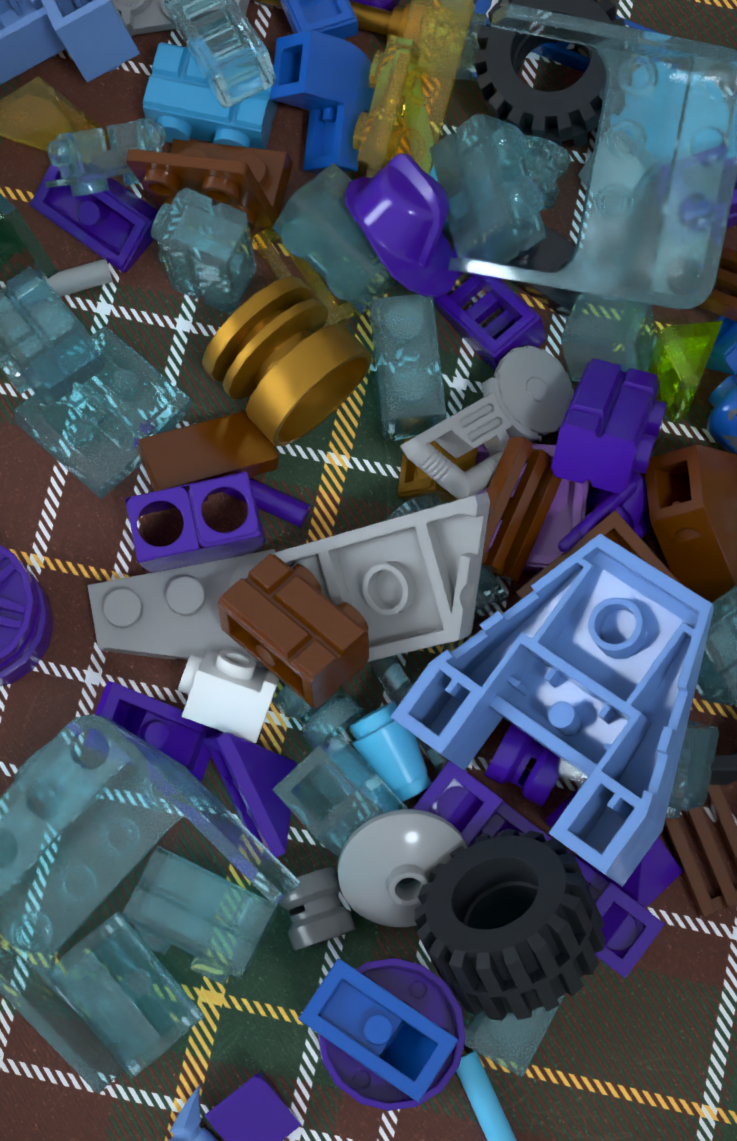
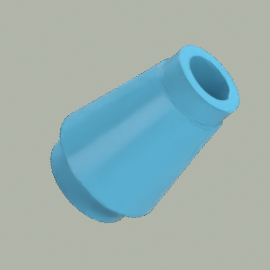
[349,701,432,803]

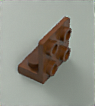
[125,139,293,232]

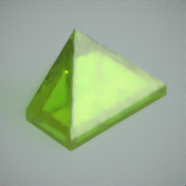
[648,321,723,423]

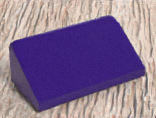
[30,153,168,273]

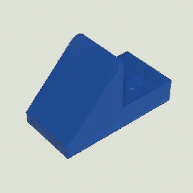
[298,958,459,1103]

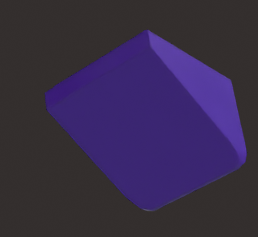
[204,1070,302,1141]

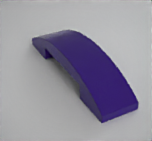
[413,761,665,978]

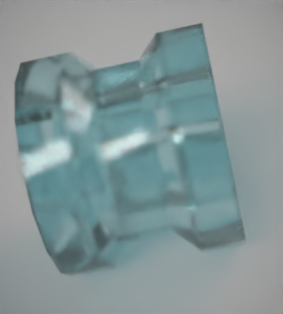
[498,135,571,210]

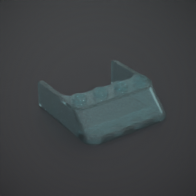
[448,4,737,309]
[0,714,301,1093]

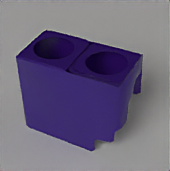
[125,472,266,573]

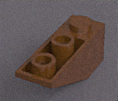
[645,444,737,653]

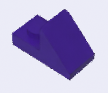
[84,681,220,787]

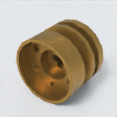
[202,276,372,446]

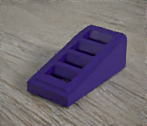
[426,243,546,371]

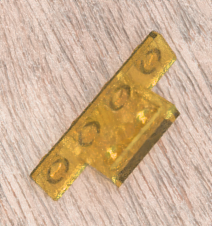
[353,0,475,231]

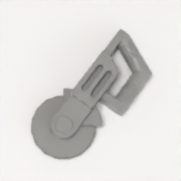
[400,345,574,500]

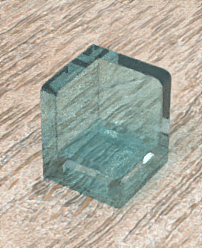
[560,294,658,382]

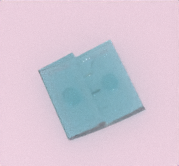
[14,326,191,499]

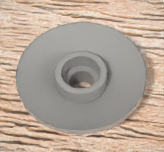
[338,809,468,927]

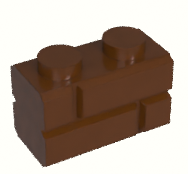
[217,554,369,709]

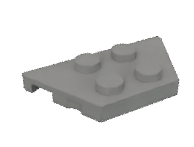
[267,492,490,662]

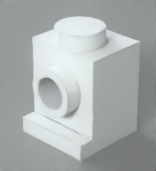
[178,649,279,743]

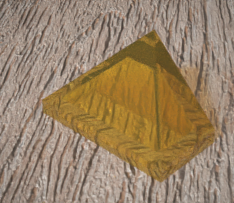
[0,76,110,164]

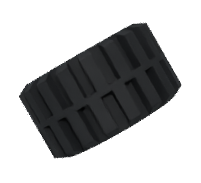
[474,0,631,151]
[414,829,605,1021]

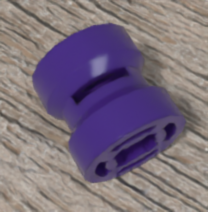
[484,723,566,807]

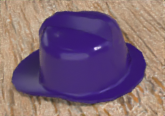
[344,153,458,297]

